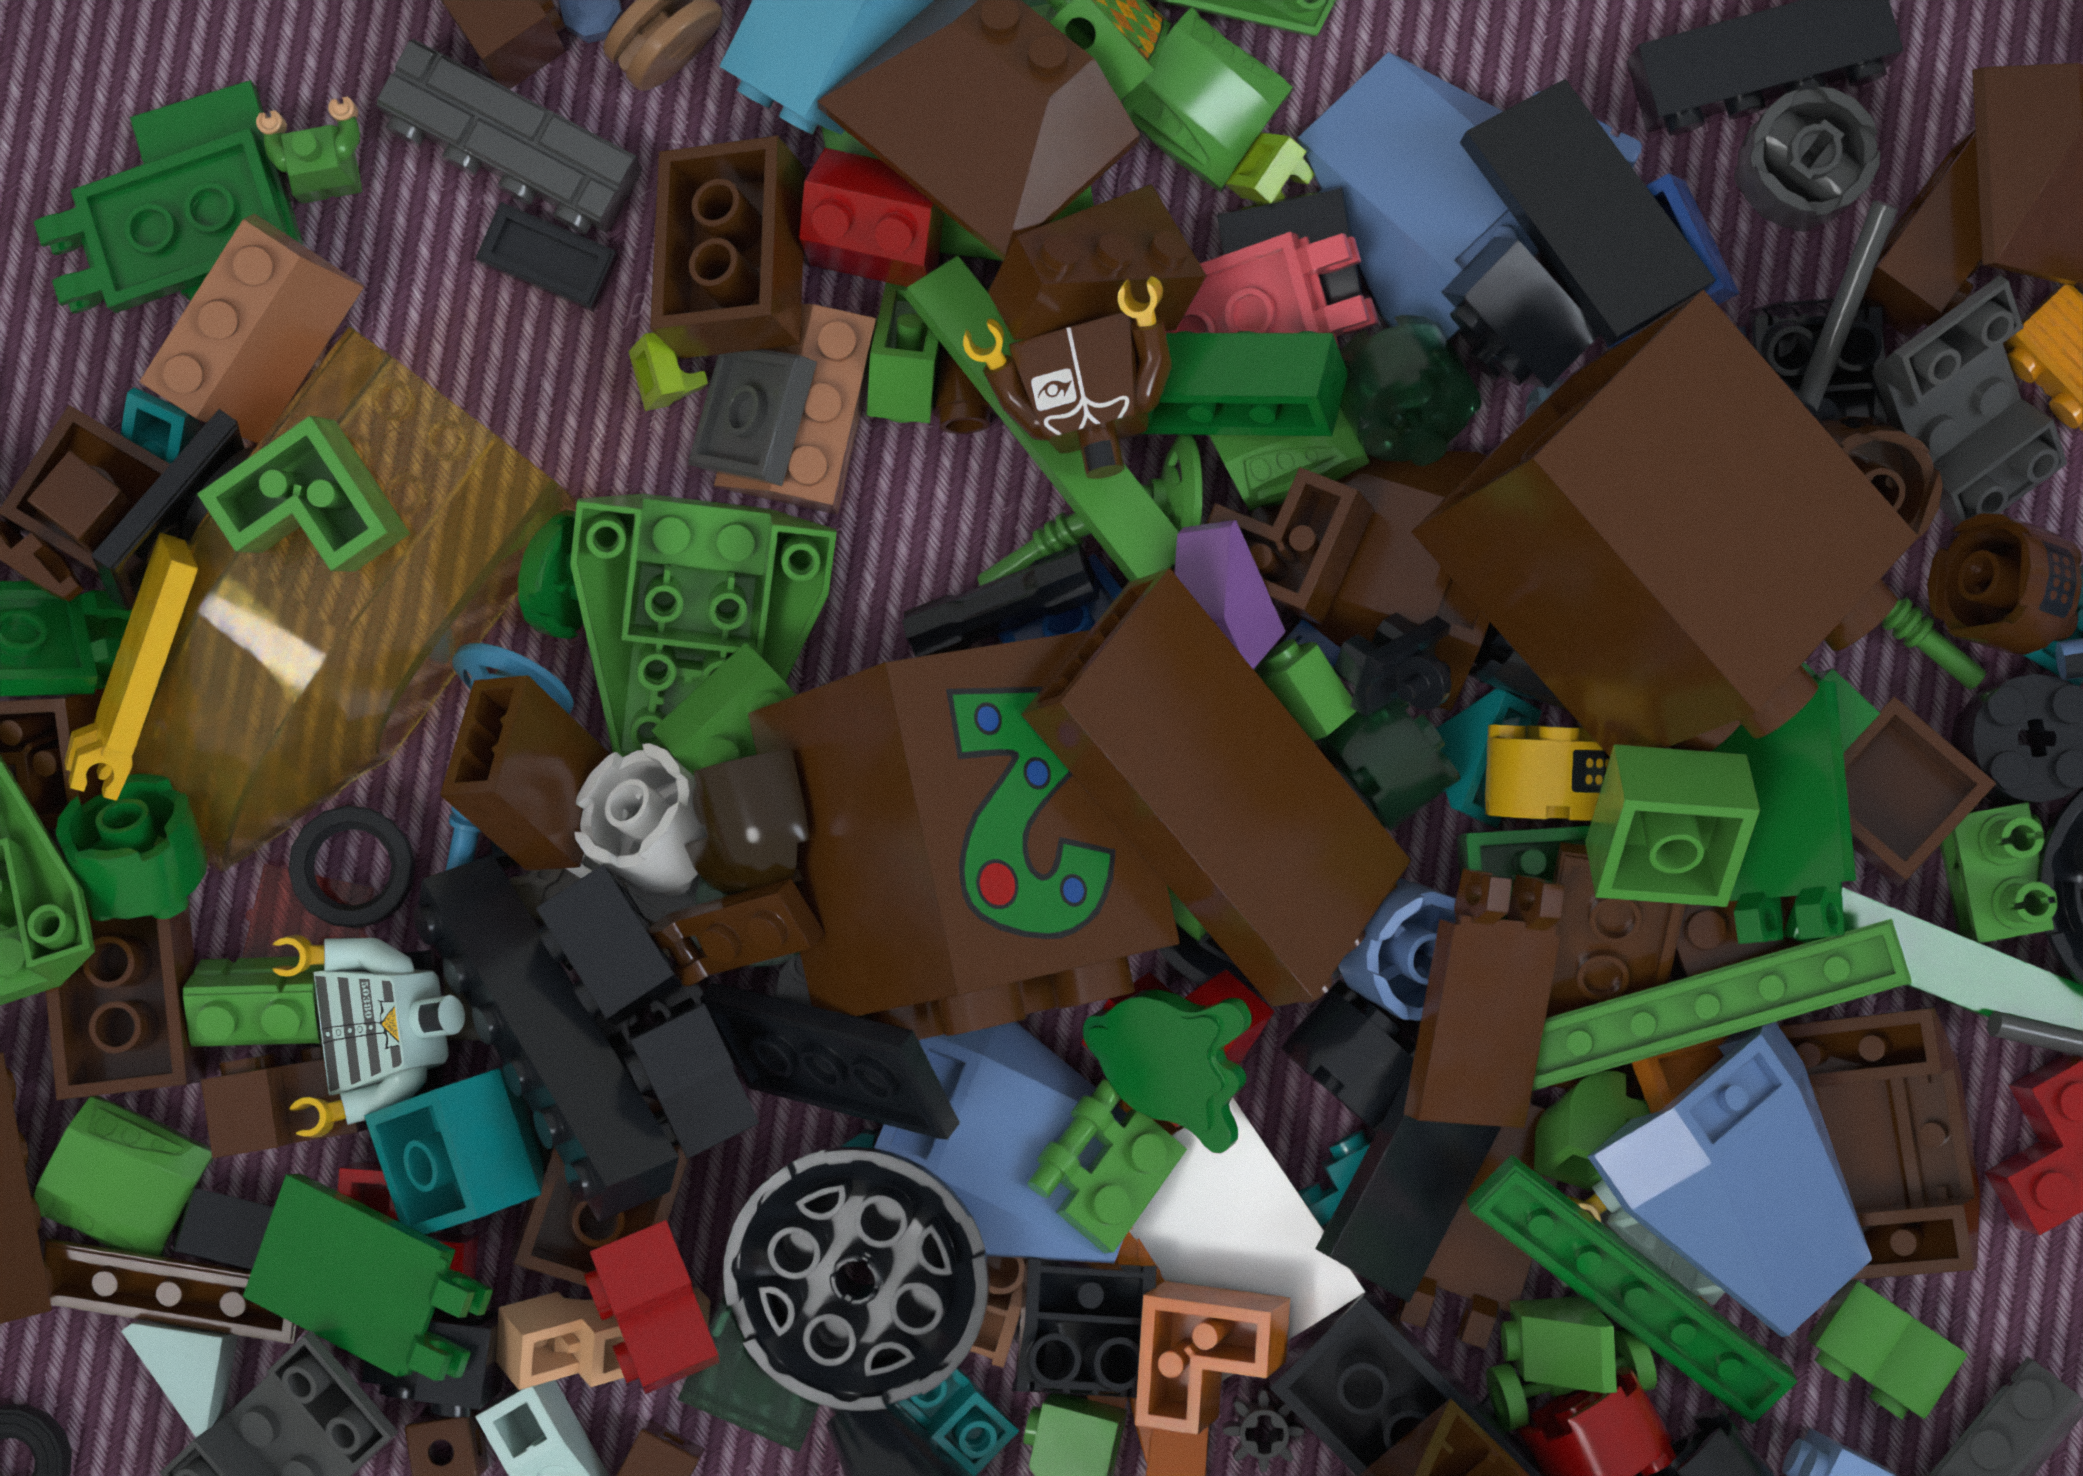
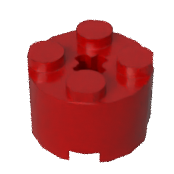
[1518,1366,1676,1476]

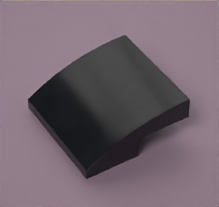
[1217,186,1363,305]

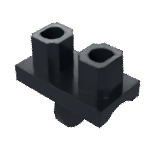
[1334,612,1452,717]

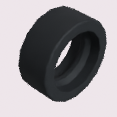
[288,805,416,929]

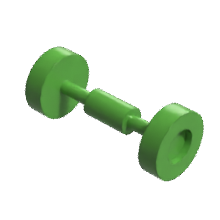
[1486,1329,1657,1432]

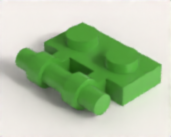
[1027,1079,1187,1254]

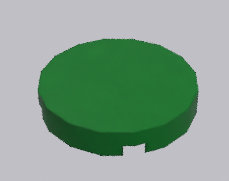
[518,509,584,639]

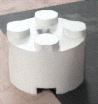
[574,743,707,898]

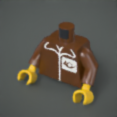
[963,276,1172,479]

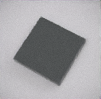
[688,349,817,486]

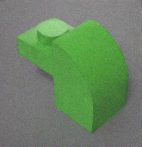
[1534,1071,1651,1191]

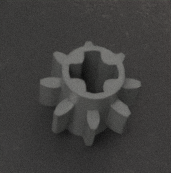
[1222,1386,1304,1472]

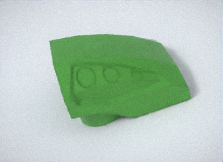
[1122,7,1293,193]
[1209,407,1370,511]
[34,1095,214,1257]

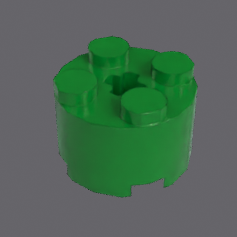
[56,773,208,921]

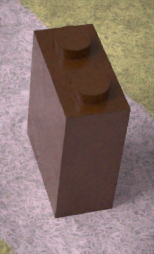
[440,675,610,871]

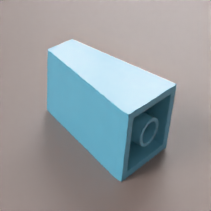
[719,0,934,135]

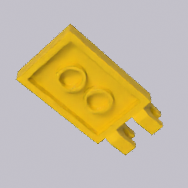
[64,532,198,801]

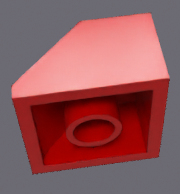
[799,148,944,287]

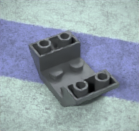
[1871,275,2067,527]
[159,1331,398,1476]

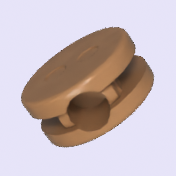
[603,0,723,91]

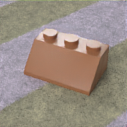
[139,213,365,445]
[714,304,877,515]

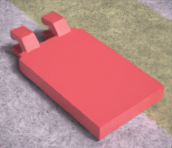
[1165,232,1379,348]

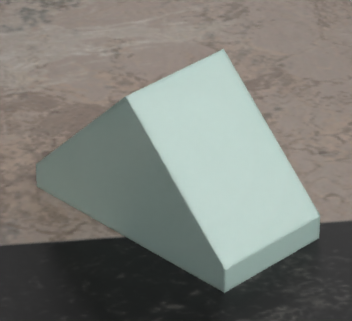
[121,1319,238,1437]

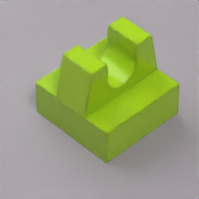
[1225,132,1315,204]
[628,332,708,411]

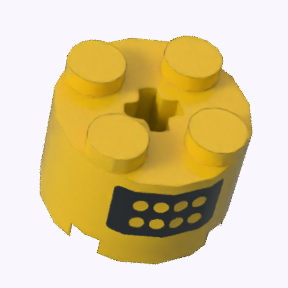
[1485,724,1610,821]

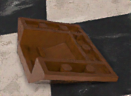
[817,0,1140,261]
[1972,63,2083,288]
[1779,1007,1980,1280]

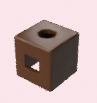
[27,450,132,552]
[405,1408,489,1476]
[617,1420,705,1476]

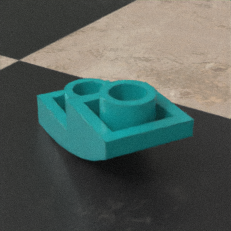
[1297,1130,1376,1227]
[897,1367,1019,1476]

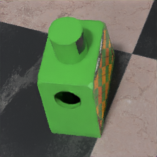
[1044,0,1171,101]

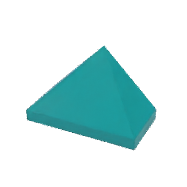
[1427,689,1542,829]

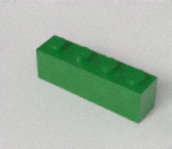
[1140,331,1348,436]

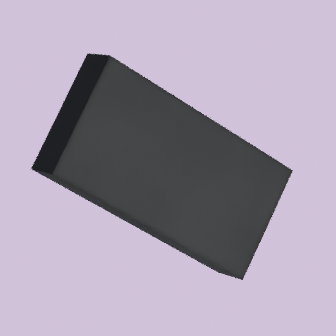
[475,202,619,312]

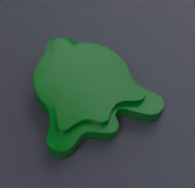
[1083,989,1252,1154]

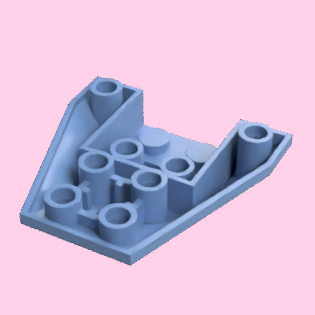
[1297,52,1540,363]
[874,1021,1127,1263]
[1587,1022,1872,1337]

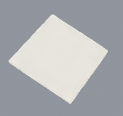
[1129,1097,1365,1382]

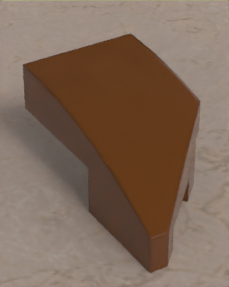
[0,516,84,602]

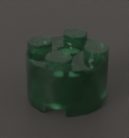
[1340,315,1482,466]
[1317,697,1461,832]

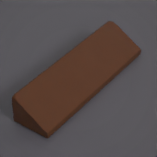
[43,1239,305,1344]

